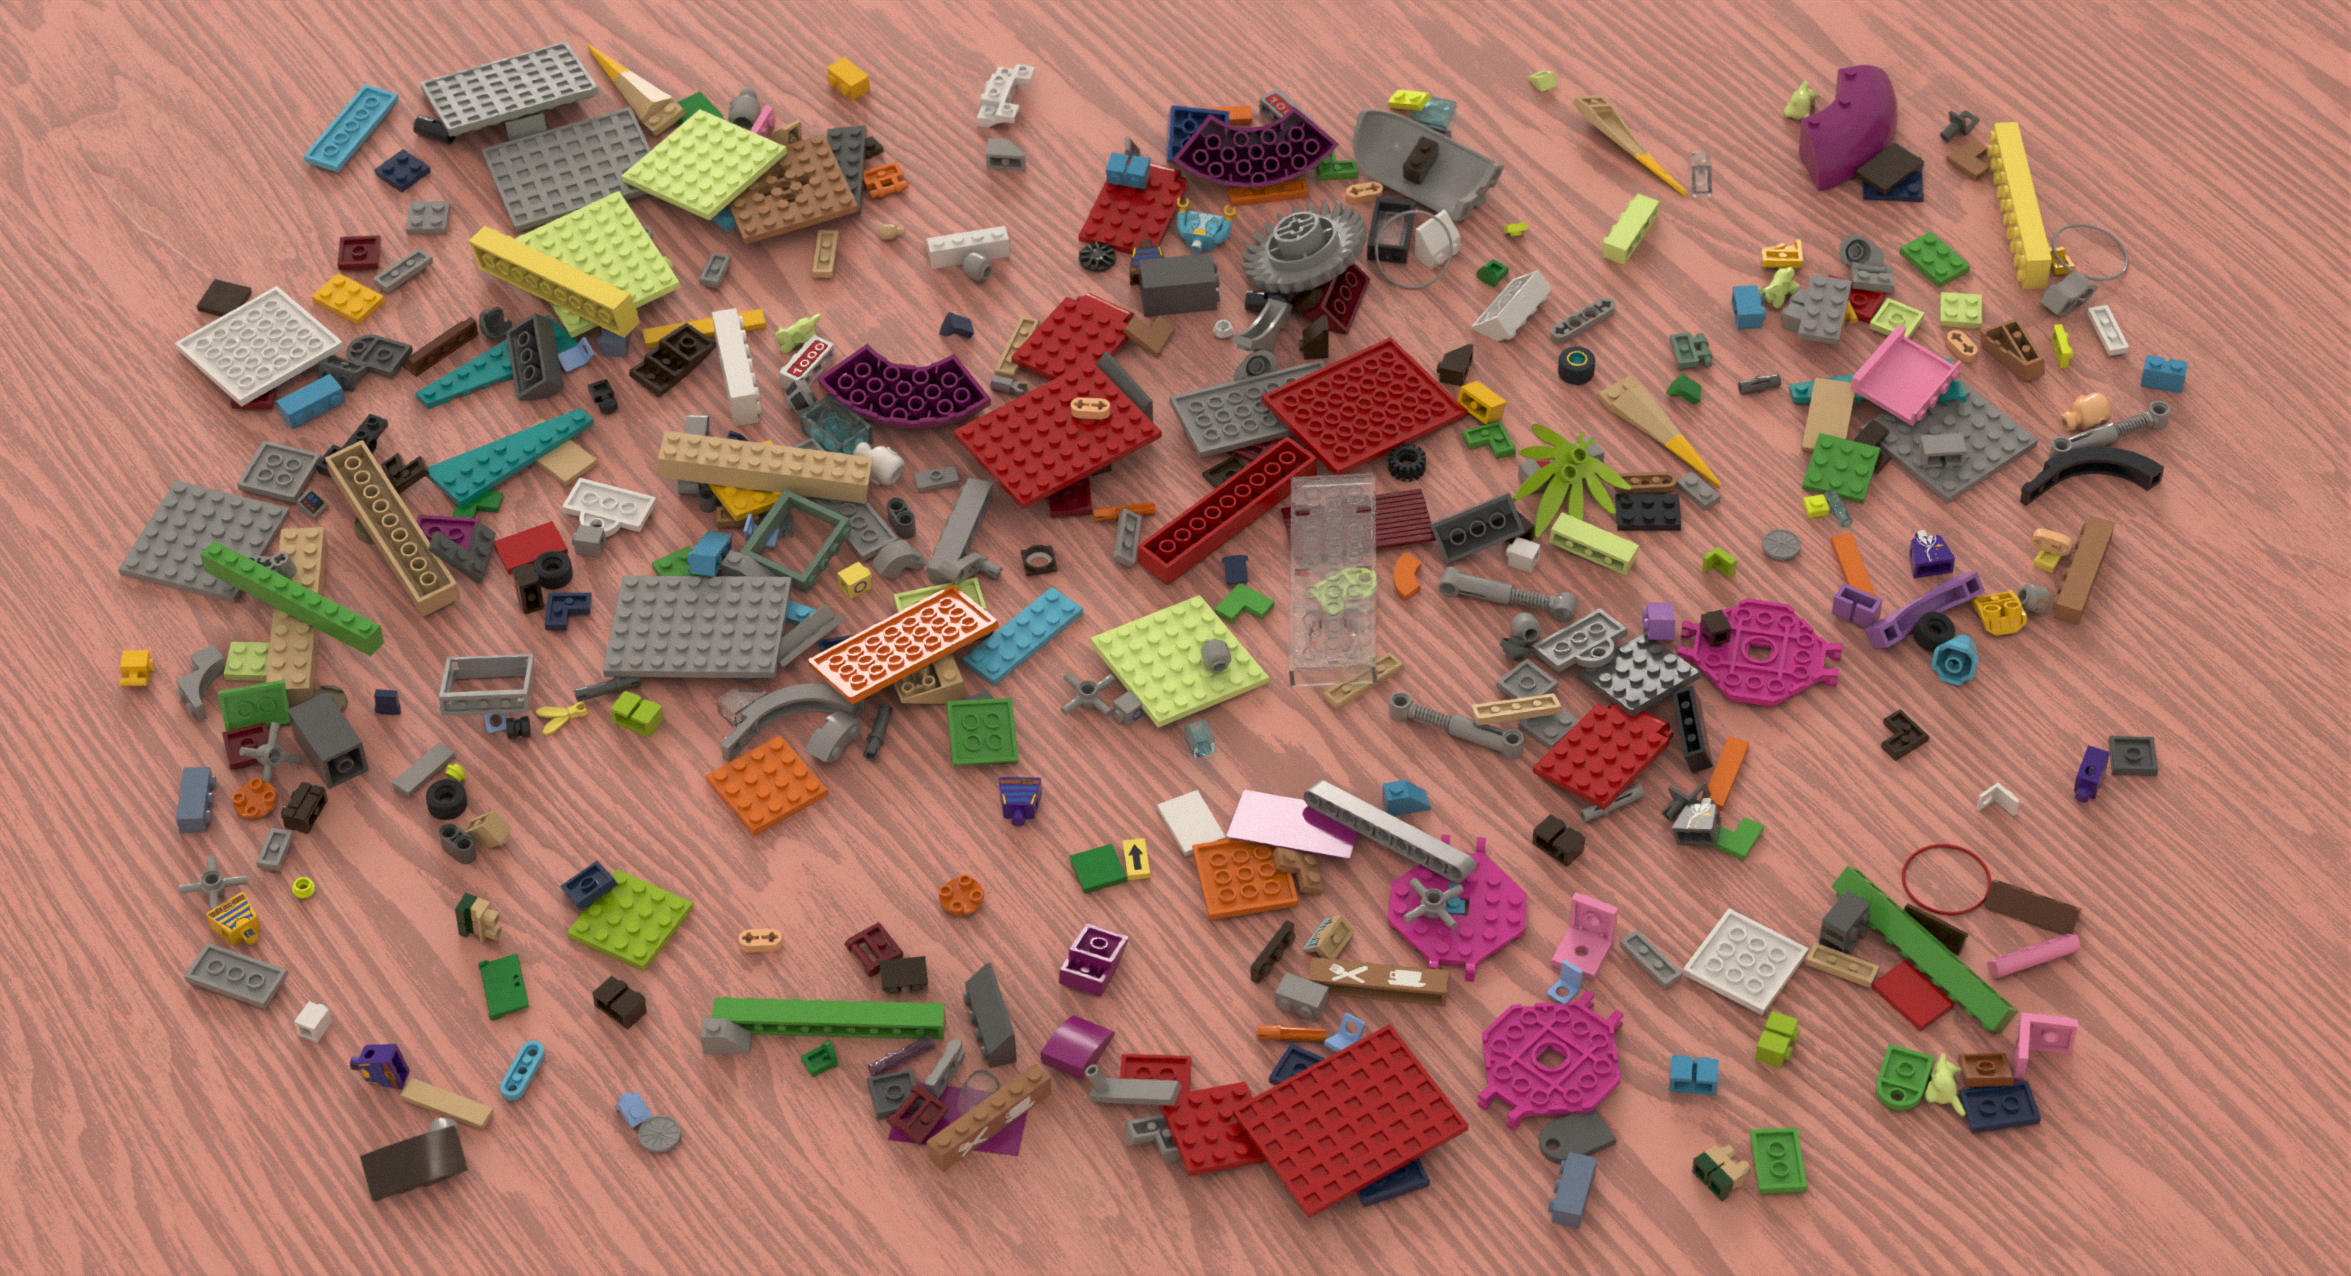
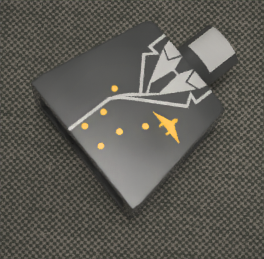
[1672,798,1722,845]

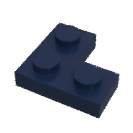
[545,592,592,630]

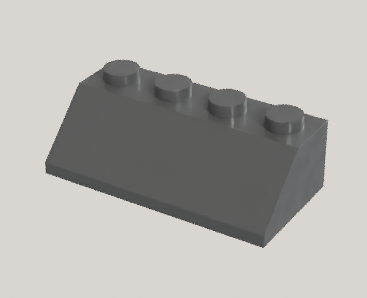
[506,313,564,401]
[1096,352,1153,422]
[1430,491,1525,564]
[962,962,1017,1068]

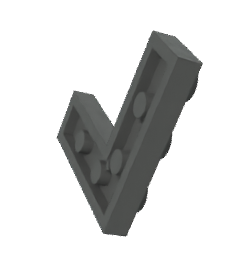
[428,522,496,583]

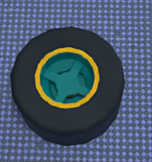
[1558,346,1595,385]

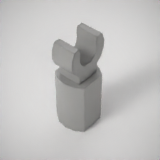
[990,375,1028,397]

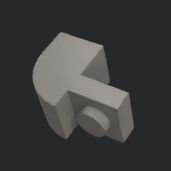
[872,540,926,579]

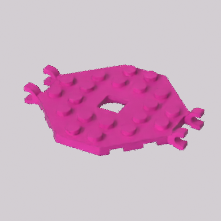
[1677,598,1843,707]
[1388,834,1527,982]
[1478,990,1624,1131]

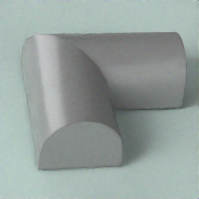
[1124,1115,1181,1163]

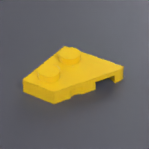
[1761,239,1803,269]

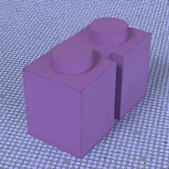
[1832,583,1883,628]
[1642,602,1675,640]

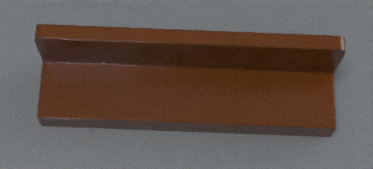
[402,317,479,377]
[1984,879,2082,934]

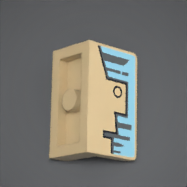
[1302,915,1355,960]

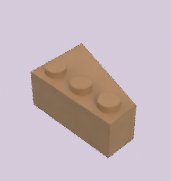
[1980,317,2045,382]

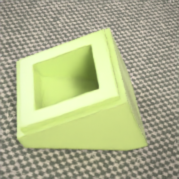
[1529,70,1557,92]

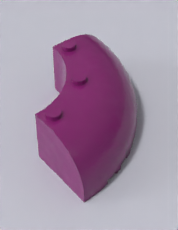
[1799,65,1898,191]
[1173,106,1339,188]
[817,343,991,429]

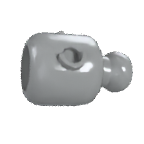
[728,88,761,131]

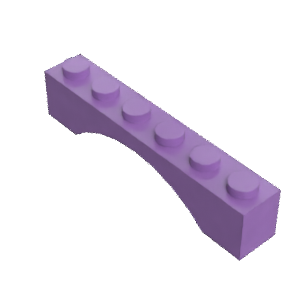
[1865,572,1985,648]

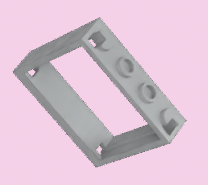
[439,654,536,716]

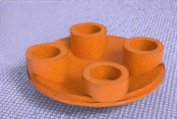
[232,777,277,819]
[939,874,984,915]

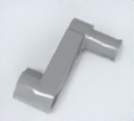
[247,551,297,579]
[938,552,1003,584]

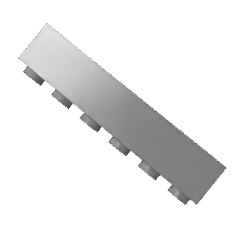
[926,477,994,584]

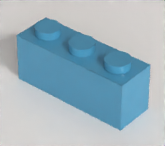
[276,374,345,429]
[687,531,733,577]

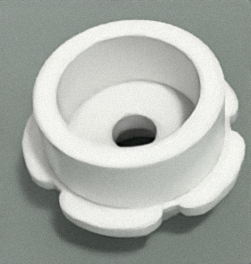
[1213,320,1233,339]

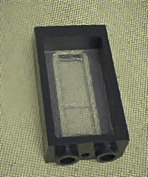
[1367,196,1416,264]

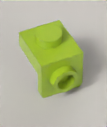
[1702,546,1737,578]

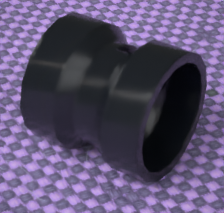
[506,716,531,740]

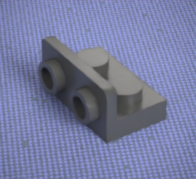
[318,355,368,391]

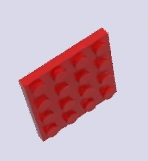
[1158,1081,1267,1176]

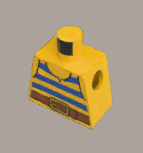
[206,891,261,945]

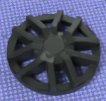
[1079,241,1116,272]

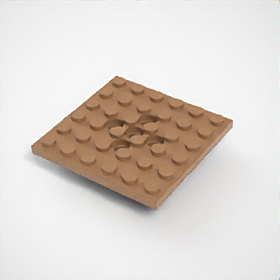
[728,134,859,245]

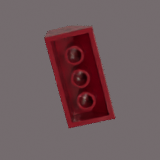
[1304,263,1370,335]

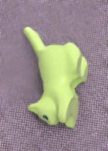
[1784,80,1820,120]
[1759,267,1800,309]
[775,314,821,354]
[1923,1053,1966,1116]

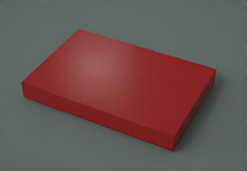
[1828,274,1886,324]
[493,521,568,575]
[1872,960,1954,1031]
[1120,1054,1191,1093]

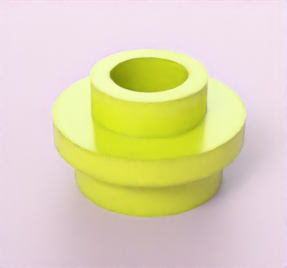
[445,764,466,782]
[292,877,315,899]

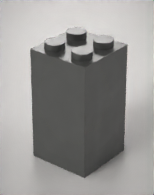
[1139,253,1220,317]
[287,692,369,789]

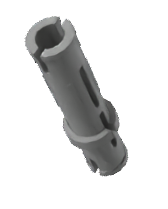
[1579,784,1644,823]

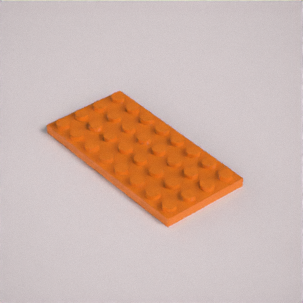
[807,585,999,704]

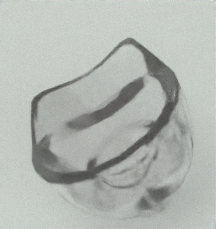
[956,1070,1000,1115]

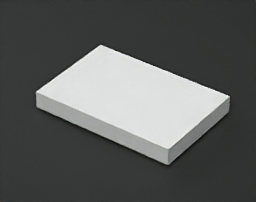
[1157,790,1226,857]

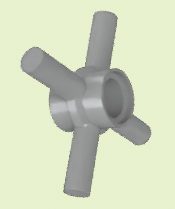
[1060,673,1116,717]
[239,722,301,783]
[178,856,248,911]
[1403,878,1464,929]

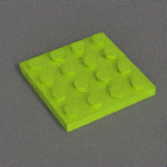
[567,869,694,972]

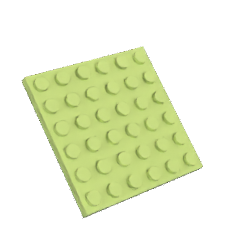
[622,110,787,221]
[1090,595,1269,728]

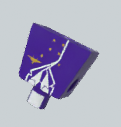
[1909,530,1955,579]

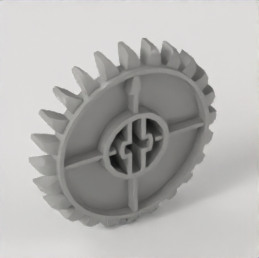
[1241,200,1367,294]

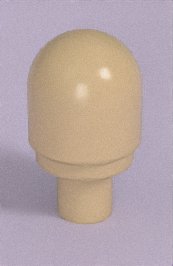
[877,224,905,240]

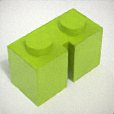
[611,691,664,738]
[1755,1011,1800,1068]

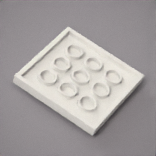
[1682,909,1809,1016]

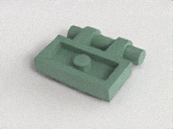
[1670,332,1713,369]

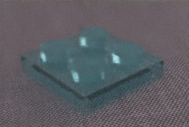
[1409,96,1456,129]

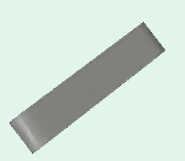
[678,415,710,494]

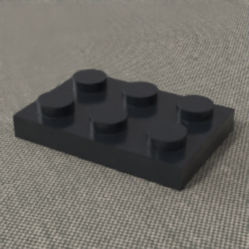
[1615,494,1681,531]

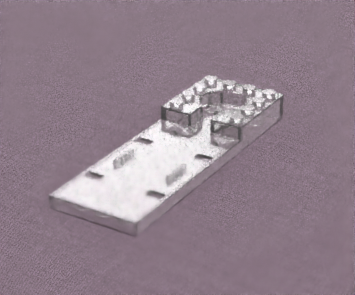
[1289,473,1378,687]

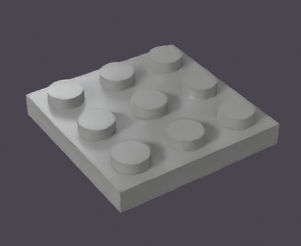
[237,440,322,503]

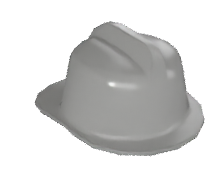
[1839,234,1884,267]
[1234,350,1277,381]

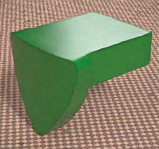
[1476,259,1509,287]
[1666,373,1701,404]
[801,1041,838,1078]

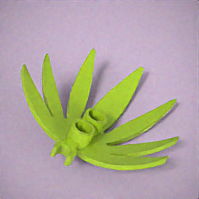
[1513,424,1632,538]

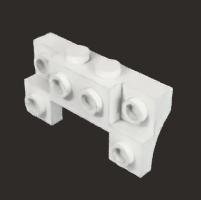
[977,64,1035,128]

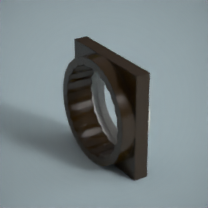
[1021,545,1058,576]

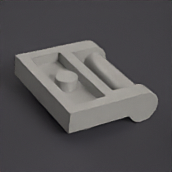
[1850,262,1894,293]

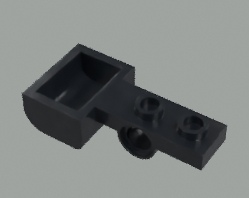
[316,414,388,478]

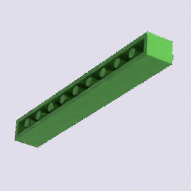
[200,541,384,656]
[1831,866,2018,1033]
[712,997,946,1040]

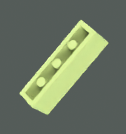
[1601,194,1659,265]
[1549,512,1639,576]

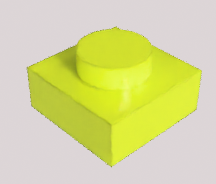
[1503,222,1528,236]
[1803,494,1830,518]

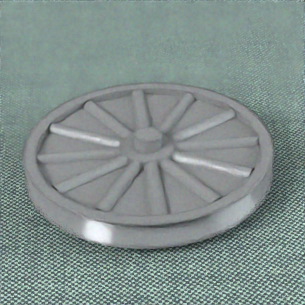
[1762,529,1801,560]
[638,1115,681,1153]

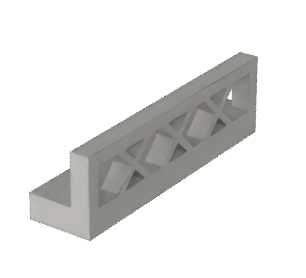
[777,604,845,669]

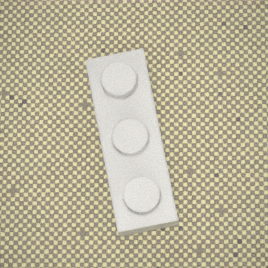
[2087,305,2129,356]

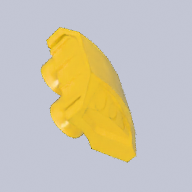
[1971,590,2027,636]

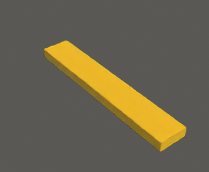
[642,309,766,349]

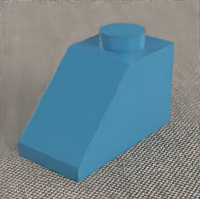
[1382,780,1431,816]

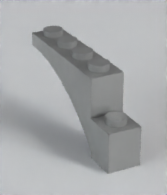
[1232,298,1293,352]

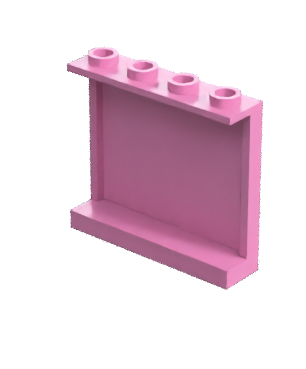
[1850,324,1961,427]

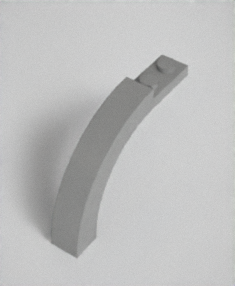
[721,683,865,762]

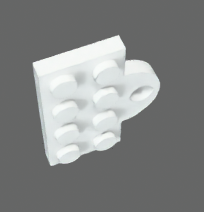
[562,478,657,537]

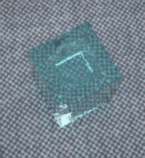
[1185,719,1215,758]

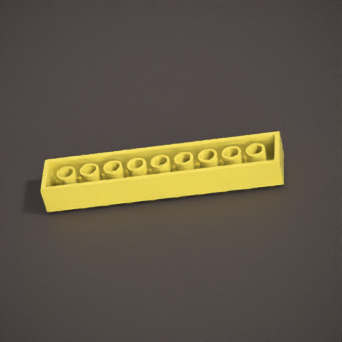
[1987,122,2052,290]
[469,226,640,338]

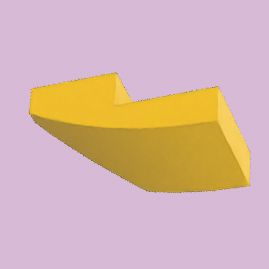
[2048,243,2075,275]

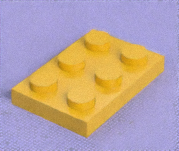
[312,273,385,325]

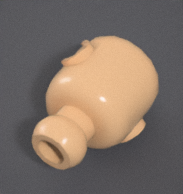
[2060,392,2112,431]

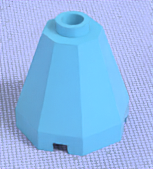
[1931,634,1979,686]

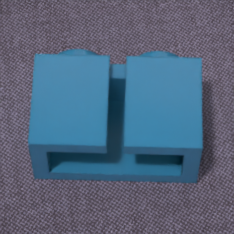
[1106,152,1151,189]
[1731,285,1766,329]
[2140,355,2188,393]
[1669,1055,1719,1096]

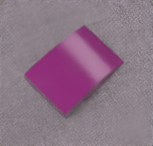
[1059,924,1129,997]
[1041,1015,1115,1080]

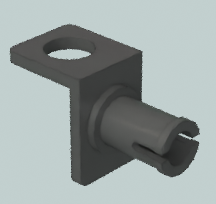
[1940,110,1979,142]
[1662,782,1711,821]

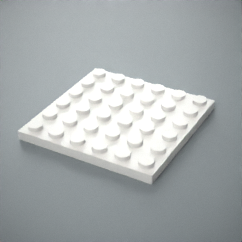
[175,286,344,407]

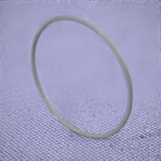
[1375,210,1453,289]
[2052,224,2129,281]

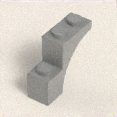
[176,644,225,721]

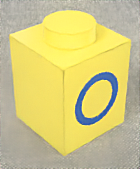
[837,562,872,600]

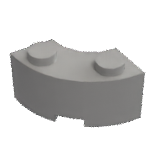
[2040,271,2099,315]
[805,711,862,762]

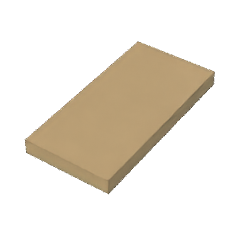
[1802,378,1855,452]
[529,419,598,487]

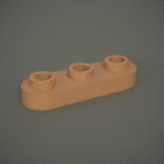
[1614,471,1677,494]

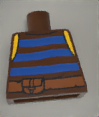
[1130,238,1164,285]

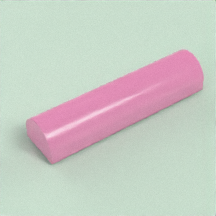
[1987,934,2080,979]

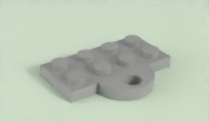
[1532,608,1627,673]

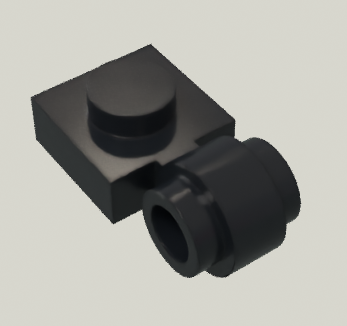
[588,379,618,414]

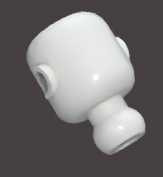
[853,442,905,486]

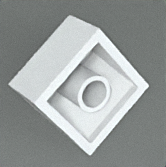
[1415,210,1460,270]

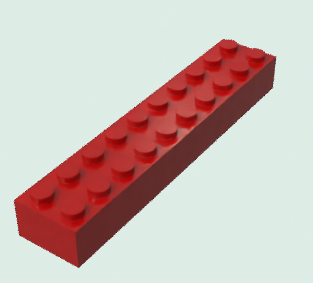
[1137,436,1317,585]

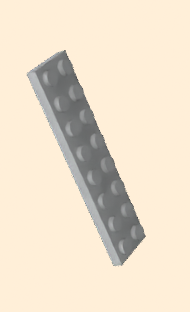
[792,437,899,562]

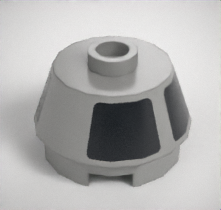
[784,377,822,418]

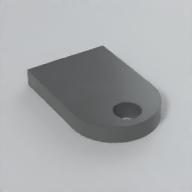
[347,335,413,378]
[1539,1109,1616,1165]

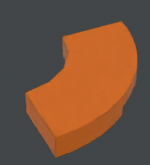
[1393,551,1421,601]

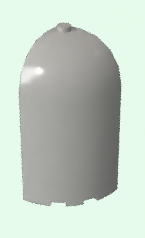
[1352,108,1505,222]

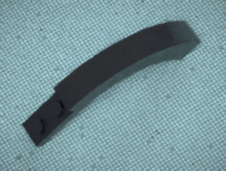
[2020,447,2164,506]

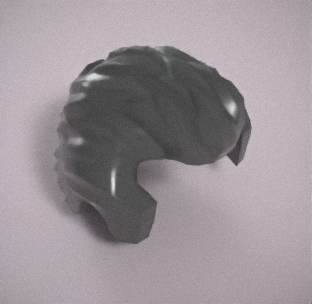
[479,307,512,340]

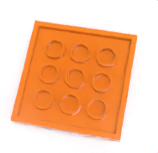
[706,735,828,836]
[1192,839,1298,920]

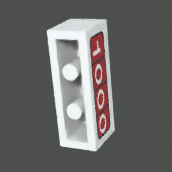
[779,335,835,389]

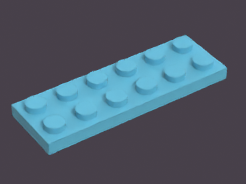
[303,84,399,173]
[963,587,1083,686]

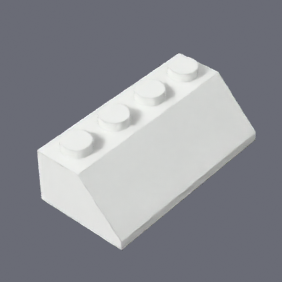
[924,226,1010,269]
[1471,270,1552,341]

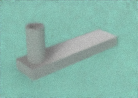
[1085,1065,1181,1106]

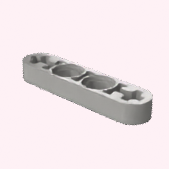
[1550,298,1615,344]

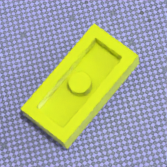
[1388,90,1431,111]
[2051,324,2073,368]

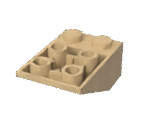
[894,653,966,704]

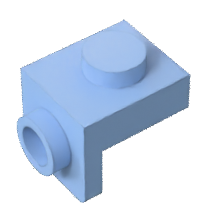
[614,1092,652,1129]

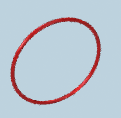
[1902,844,1991,915]

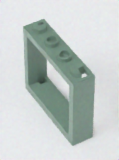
[740,489,852,594]

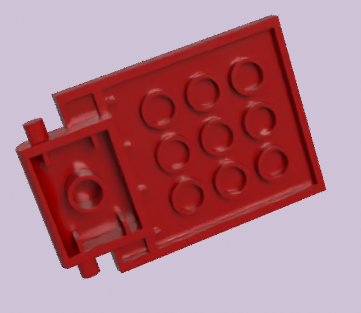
[1078,160,1187,255]
[1011,293,1134,381]
[1533,702,1674,810]

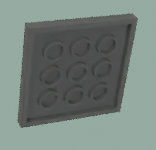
[1577,633,1700,717]

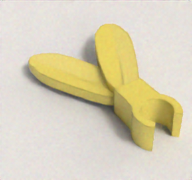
[536,702,588,735]

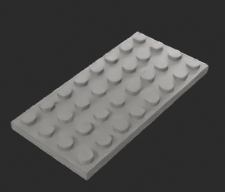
[1169,360,1326,458]

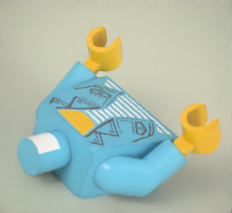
[1177,197,1238,255]

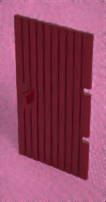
[1281,488,1436,561]

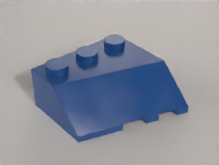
[1166,105,1229,162]

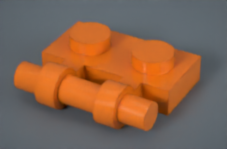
[863,162,909,199]

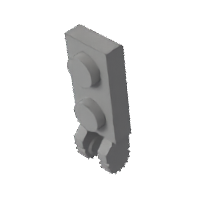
[925,1039,965,1099]

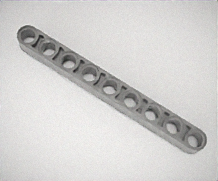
[1303,781,1477,883]

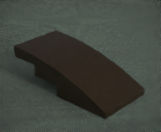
[629,323,717,397]
[360,1125,468,1202]

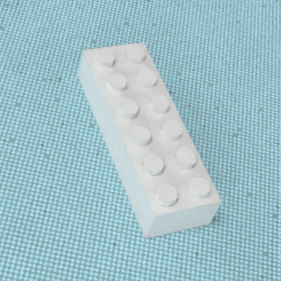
[712,308,761,427]

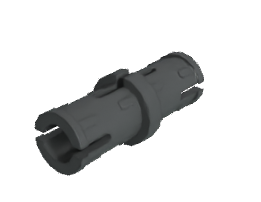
[1738,373,1781,395]

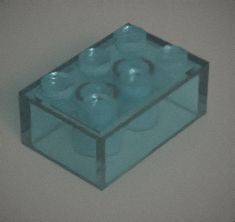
[800,395,873,455]

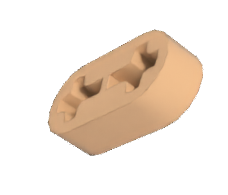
[1346,182,1383,204]
[1946,330,1978,363]
[1071,398,1110,419]
[2031,528,2073,556]
[739,929,783,953]

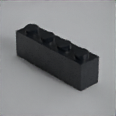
[1672,685,1713,773]

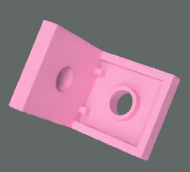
[1551,892,1618,981]
[2013,1012,2078,1082]

